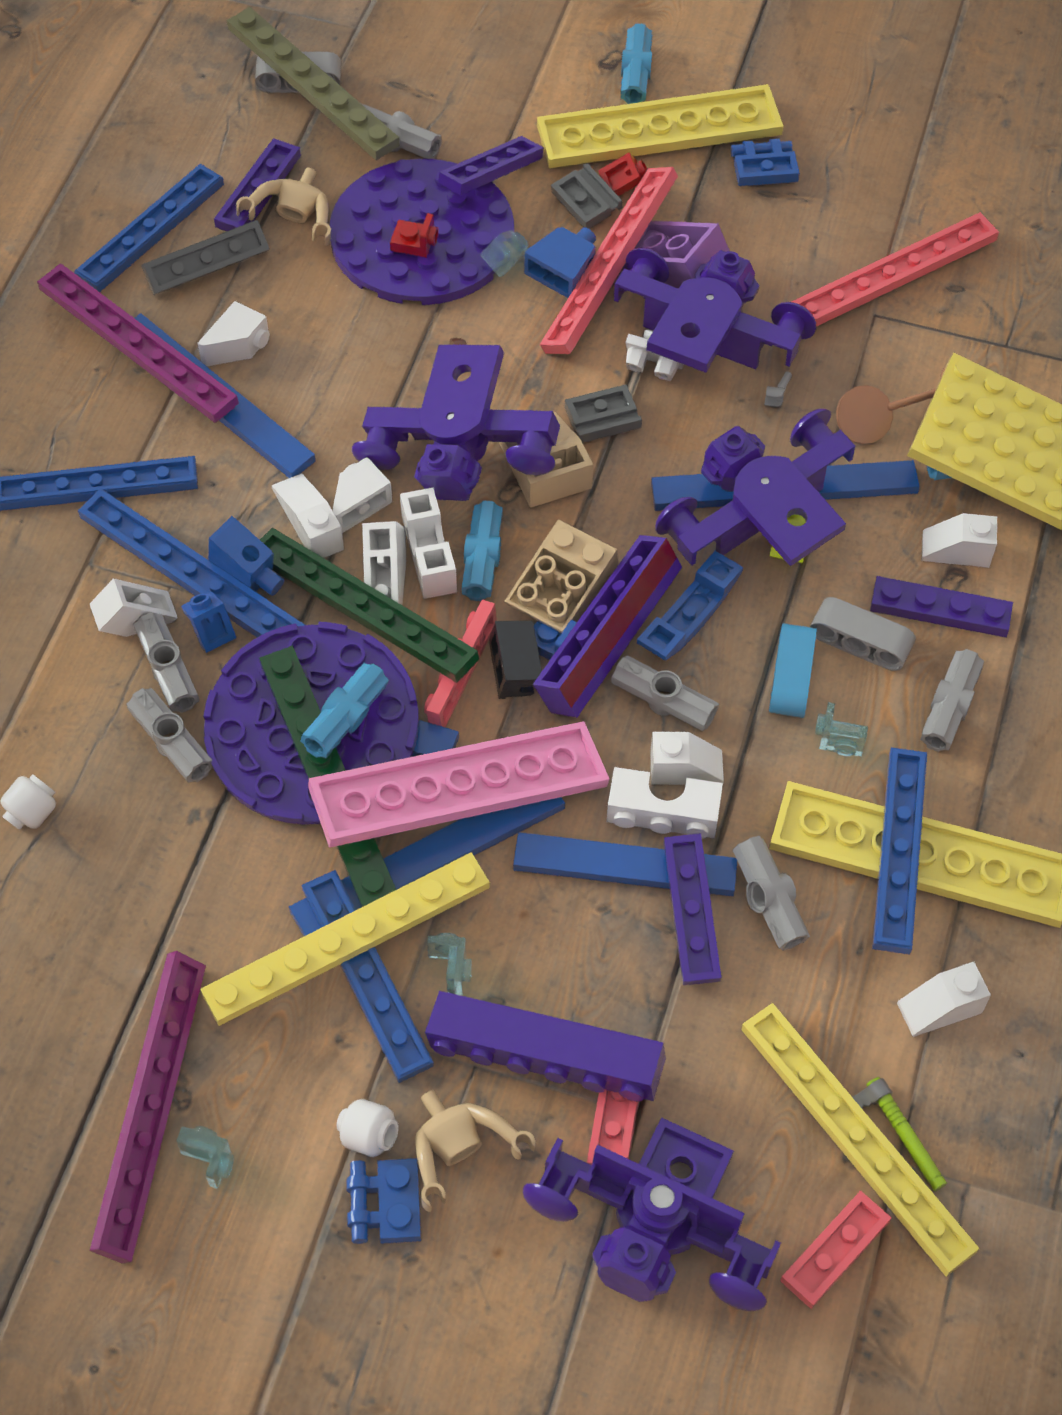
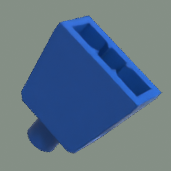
[524,227,596,298]
[208,516,284,596]

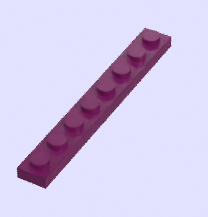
[37,263,239,423]
[89,951,206,1264]

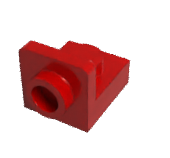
[598,153,648,196]
[390,213,439,258]

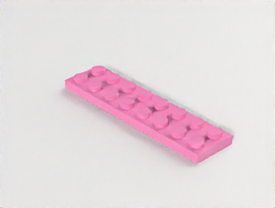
[308,721,609,848]

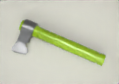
[852,1077,947,1192]

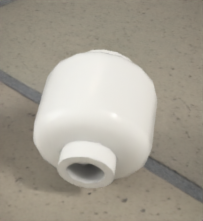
[0,774,56,830]
[337,1099,398,1157]

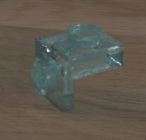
[481,230,529,277]
[815,702,868,757]
[427,933,472,995]
[176,1126,234,1189]

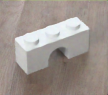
[400,487,457,599]
[607,767,723,839]

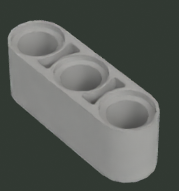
[255,52,341,93]
[810,597,916,671]

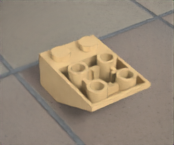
[499,412,593,508]
[504,519,619,633]

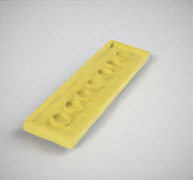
[537,84,784,168]
[769,781,1062,928]

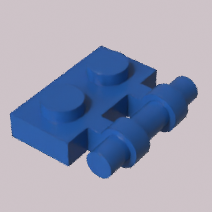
[731,138,800,186]
[346,1158,421,1244]

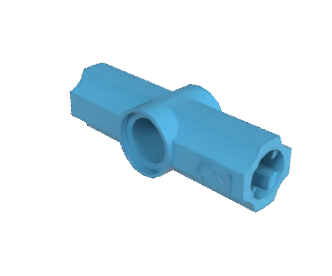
[620,24,653,104]
[462,500,503,601]
[300,663,389,758]

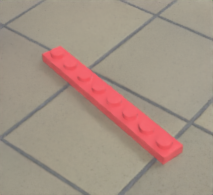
[540,167,678,354]
[791,212,999,327]

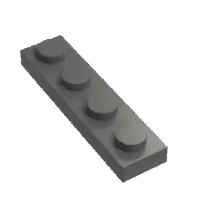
[141,220,270,295]

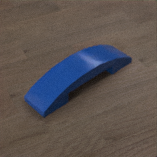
[636,551,743,661]

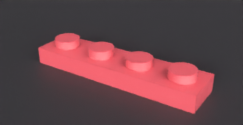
[424,600,497,727]

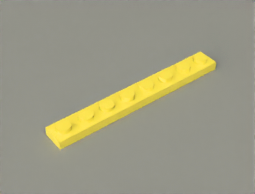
[201,852,490,1026]
[741,1003,980,1277]

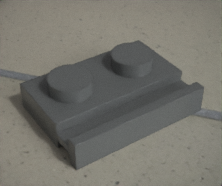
[551,163,623,229]
[565,384,642,443]

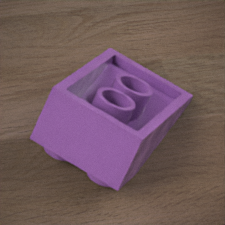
[623,221,730,289]

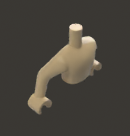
[236,167,331,246]
[415,1090,535,1212]

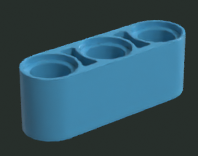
[769,623,817,718]

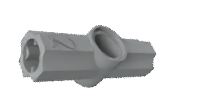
[362,104,442,159]
[133,612,199,713]
[920,649,984,752]
[611,655,719,731]
[126,688,213,783]
[733,836,810,951]

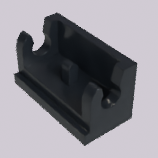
[489,621,542,699]

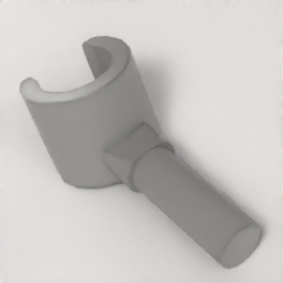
[764,371,792,407]

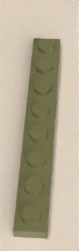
[227,7,400,161]

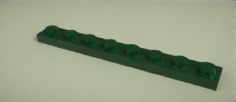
[260,527,480,683]
[259,645,396,907]

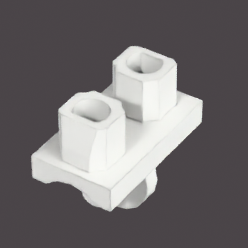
[625,330,684,381]

